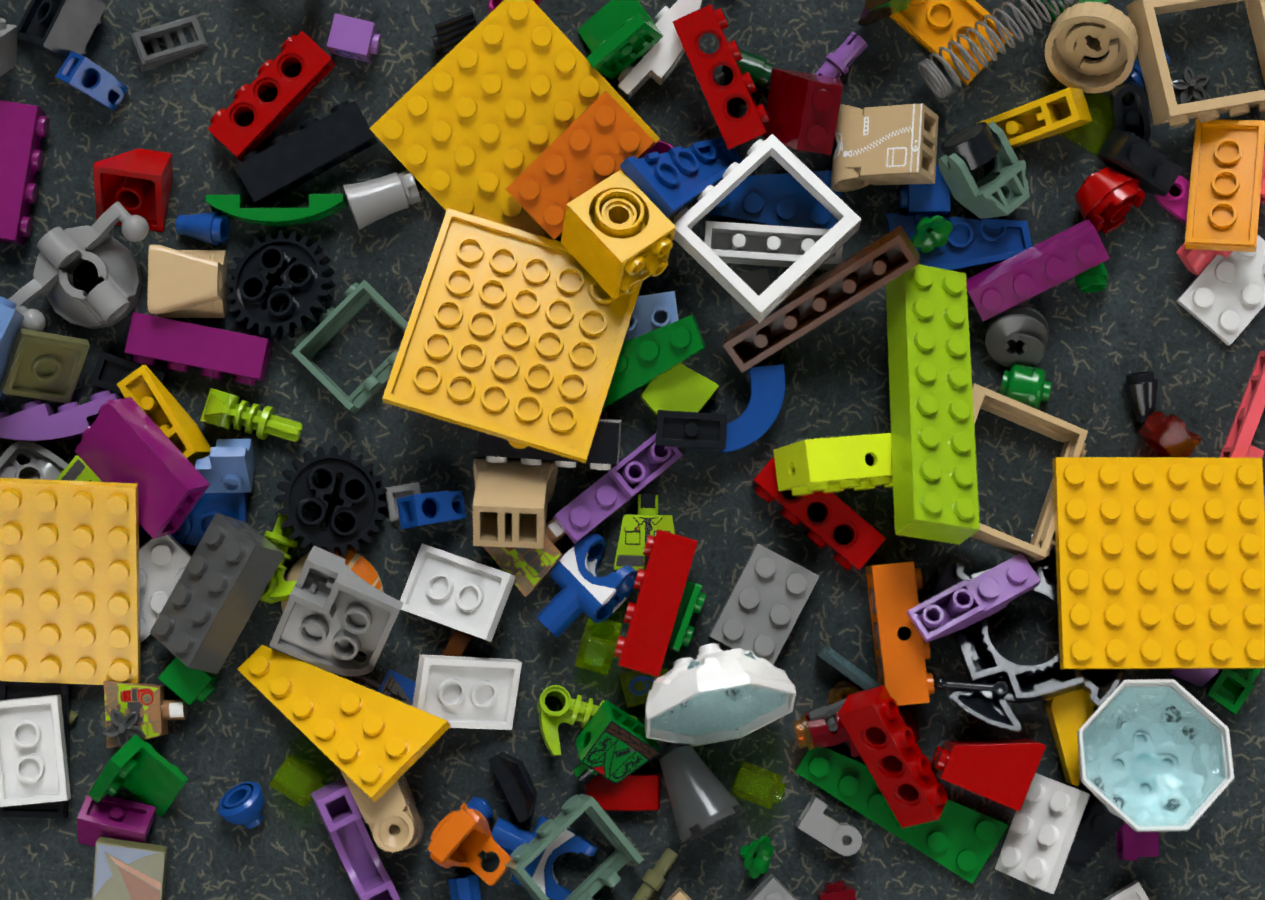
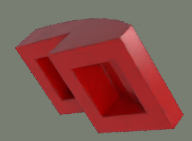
[586,774,661,811]

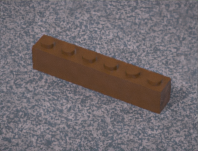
[723,225,920,373]

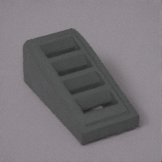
[131,15,208,72]

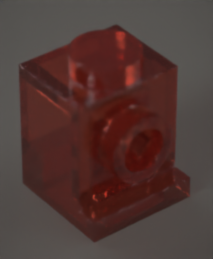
[1138,411,1202,457]

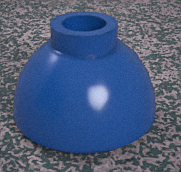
[218,782,265,829]

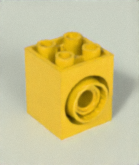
[561,170,676,300]

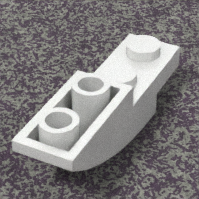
[617,0,702,101]

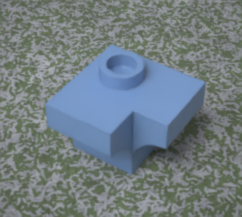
[195,439,255,493]

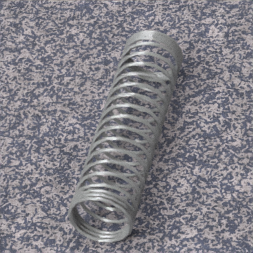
[918,0,1081,99]

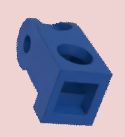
[55,51,129,112]
[397,491,467,530]

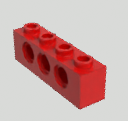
[672,4,771,150]
[207,31,336,160]
[752,456,886,571]
[838,685,948,828]

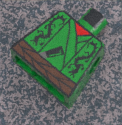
[574,700,660,785]

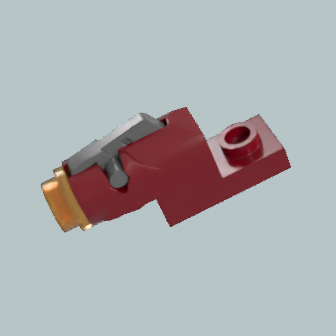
[792,698,920,758]

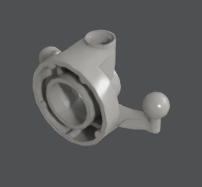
[8,202,149,332]

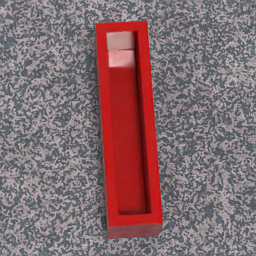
[614,529,698,677]

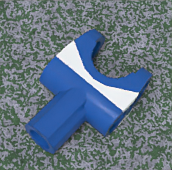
[537,533,638,638]
[492,815,598,900]

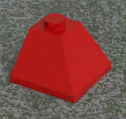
[93,148,173,232]

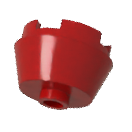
[1075,166,1146,234]

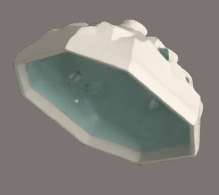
[645,643,796,747]
[1077,679,1234,832]

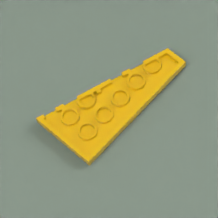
[237,645,451,803]

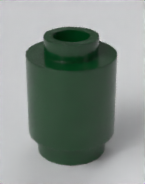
[721,49,774,90]

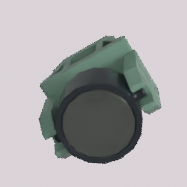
[938,122,1030,219]

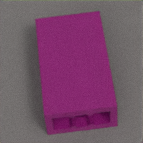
[75,397,210,539]

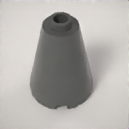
[659,743,744,844]

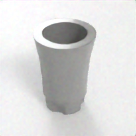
[342,170,421,230]

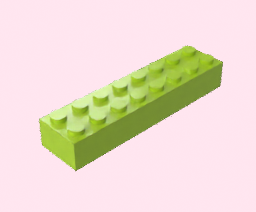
[886,264,980,545]

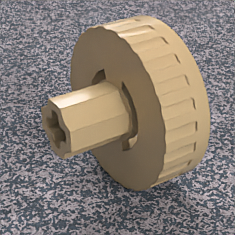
[1044,2,1139,93]

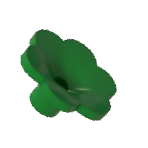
[911,215,953,253]
[740,835,774,879]

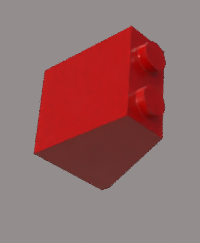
[930,739,1046,812]

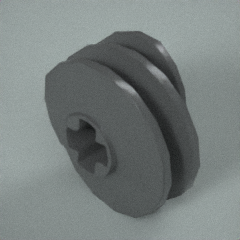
[985,306,1049,368]

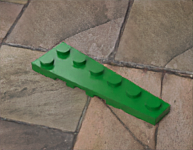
[603,315,706,409]
[795,744,1008,884]

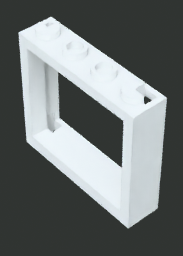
[672,134,861,323]

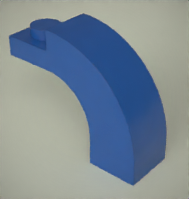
[693,364,785,455]

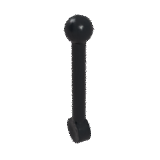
[934,677,1008,696]

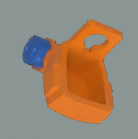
[427,796,512,886]

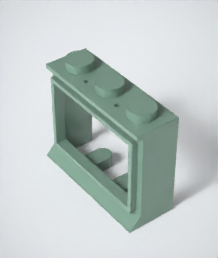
[291,280,408,414]
[505,794,644,900]

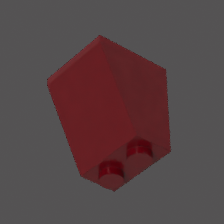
[762,68,843,155]

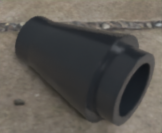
[1123,371,1158,423]

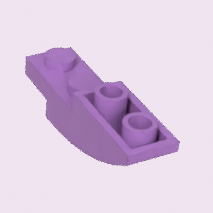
[0,390,122,443]
[553,433,683,544]
[907,552,1041,642]

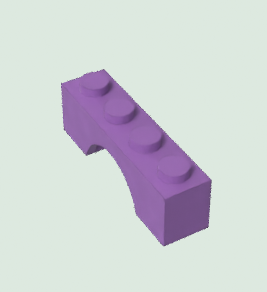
[310,778,400,900]

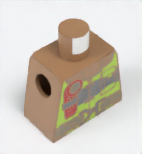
[483,519,566,597]
[103,681,187,748]

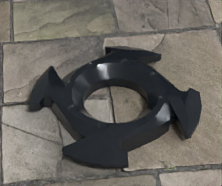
[926,534,1126,733]

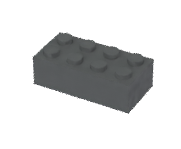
[150,513,285,674]

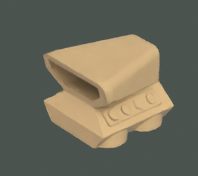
[147,245,227,318]

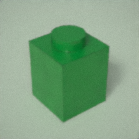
[158,657,218,705]

